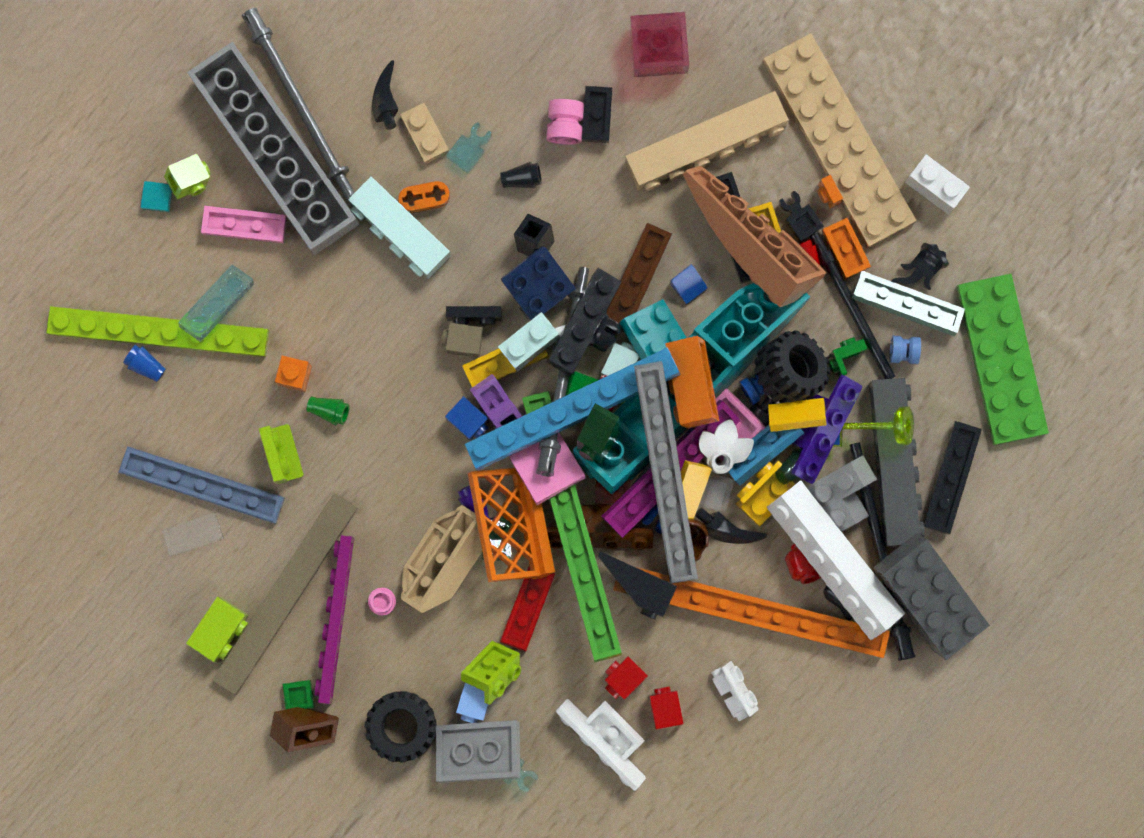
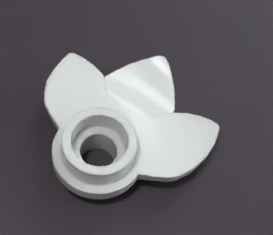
[699,420,754,474]

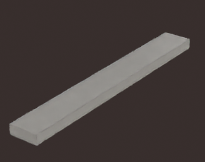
[634,361,698,584]

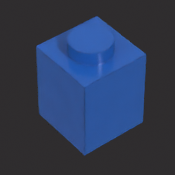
[445,396,489,441]

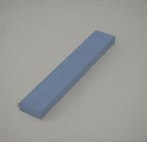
[118,446,285,524]

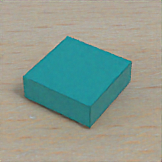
[140,181,172,213]

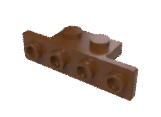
[546,505,654,550]

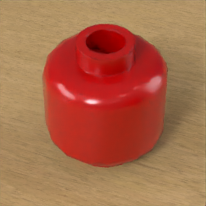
[785,544,821,584]

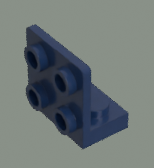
[501,246,576,321]

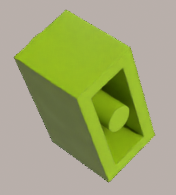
[186,597,249,662]

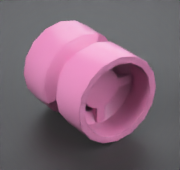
[546,99,584,145]

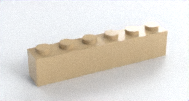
[625,91,789,191]

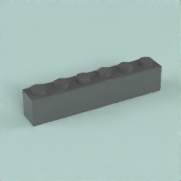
[869,378,925,547]

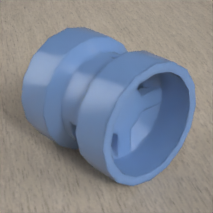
[889,335,921,365]

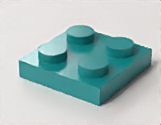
[619,299,687,360]

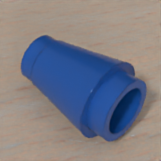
[123,345,166,382]

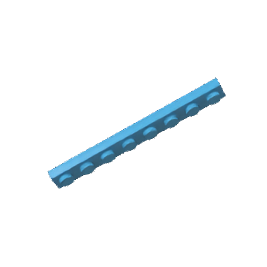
[465,347,681,471]

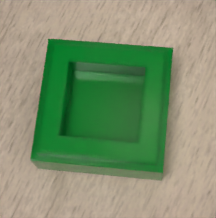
[282,680,315,709]

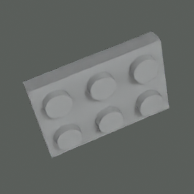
[436,720,520,783]

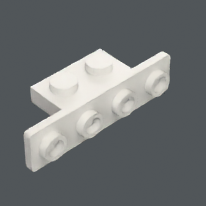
[556,699,646,791]

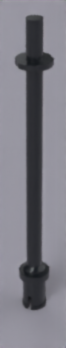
[849,442,916,661]

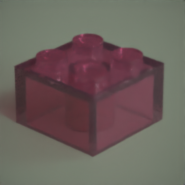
[630,12,689,77]

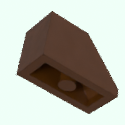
[270,707,339,753]

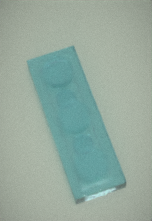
[178,264,254,342]

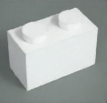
[905,155,970,215]

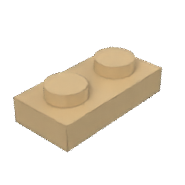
[400,103,449,164]

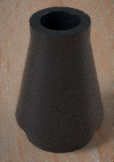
[500,161,542,188]

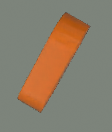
[398,181,450,213]

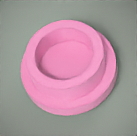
[368,588,396,615]

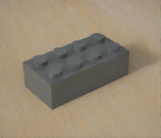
[873,534,990,660]

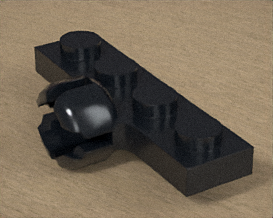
[546,268,622,376]

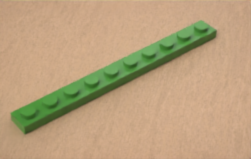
[522,391,622,662]

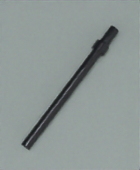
[809,232,896,379]

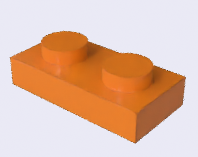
[822,218,871,280]

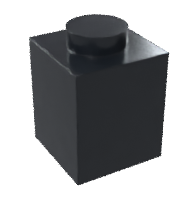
[514,214,555,256]

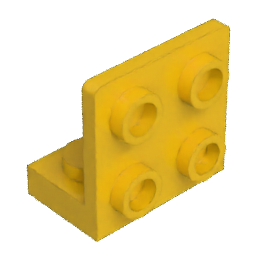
[736,461,795,527]

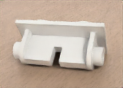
[711,661,759,721]

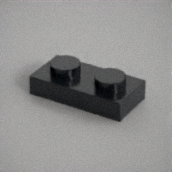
[582,86,612,143]
[446,306,502,326]

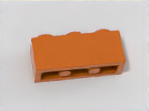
[665,336,719,428]

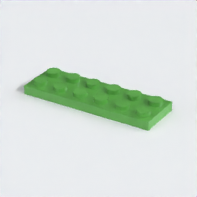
[956,273,1049,445]

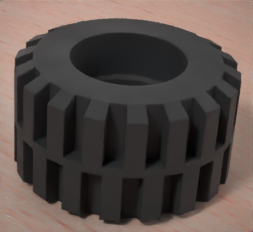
[754,330,830,403]
[364,691,437,763]

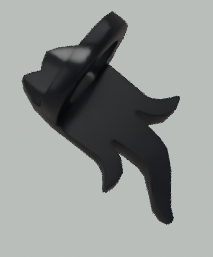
[891,243,949,290]

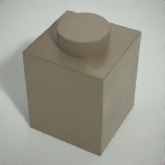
[442,323,484,358]

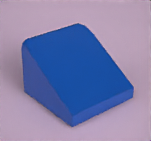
[670,264,708,305]

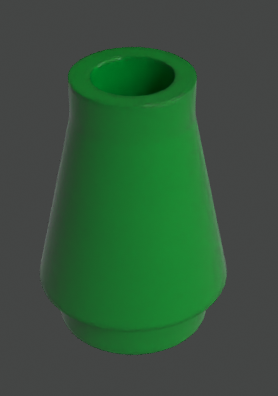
[306,396,350,426]

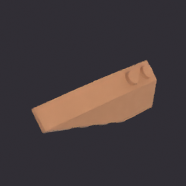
[683,166,827,307]

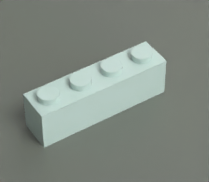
[348,177,451,279]

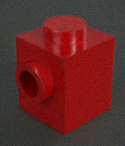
[604,656,648,700]

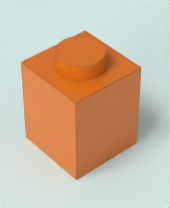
[275,355,312,392]

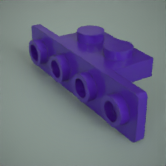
[792,375,862,484]

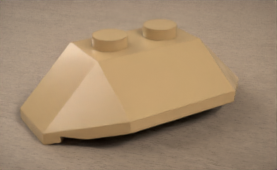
[401,505,482,613]

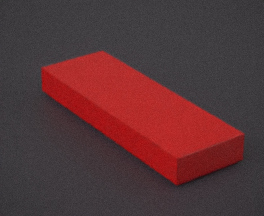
[500,565,555,652]

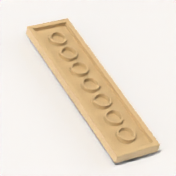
[763,33,917,248]

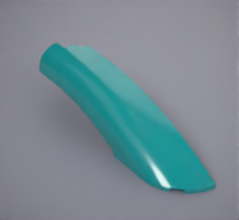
[573,283,810,494]

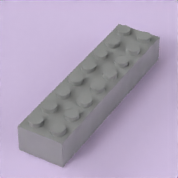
[187,42,359,256]

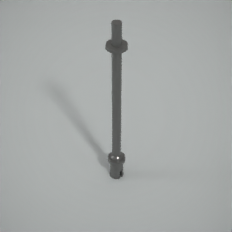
[241,8,355,201]
[536,267,589,477]

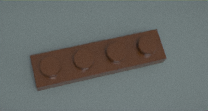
[607,223,672,333]

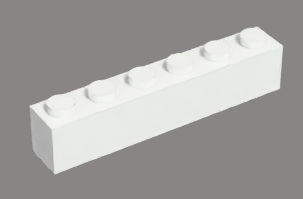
[767,481,905,640]

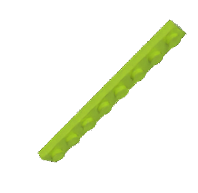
[47,306,269,357]

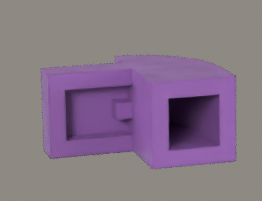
[469,374,522,429]

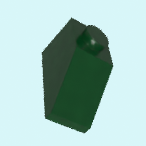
[577,403,620,464]

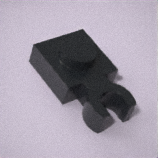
[779,191,824,243]

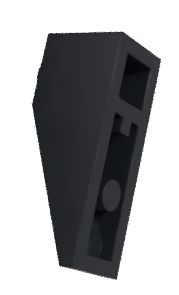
[598,551,677,620]

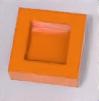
[817,174,843,209]

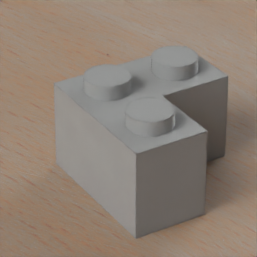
[807,456,877,532]

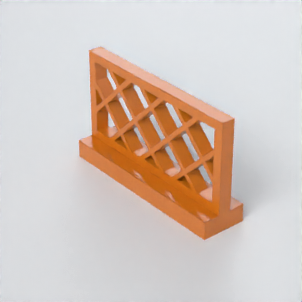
[468,468,555,583]

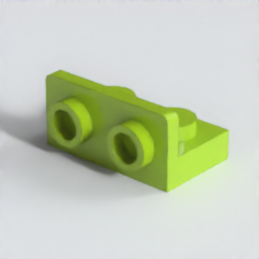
[259,424,304,484]
[461,641,521,705]

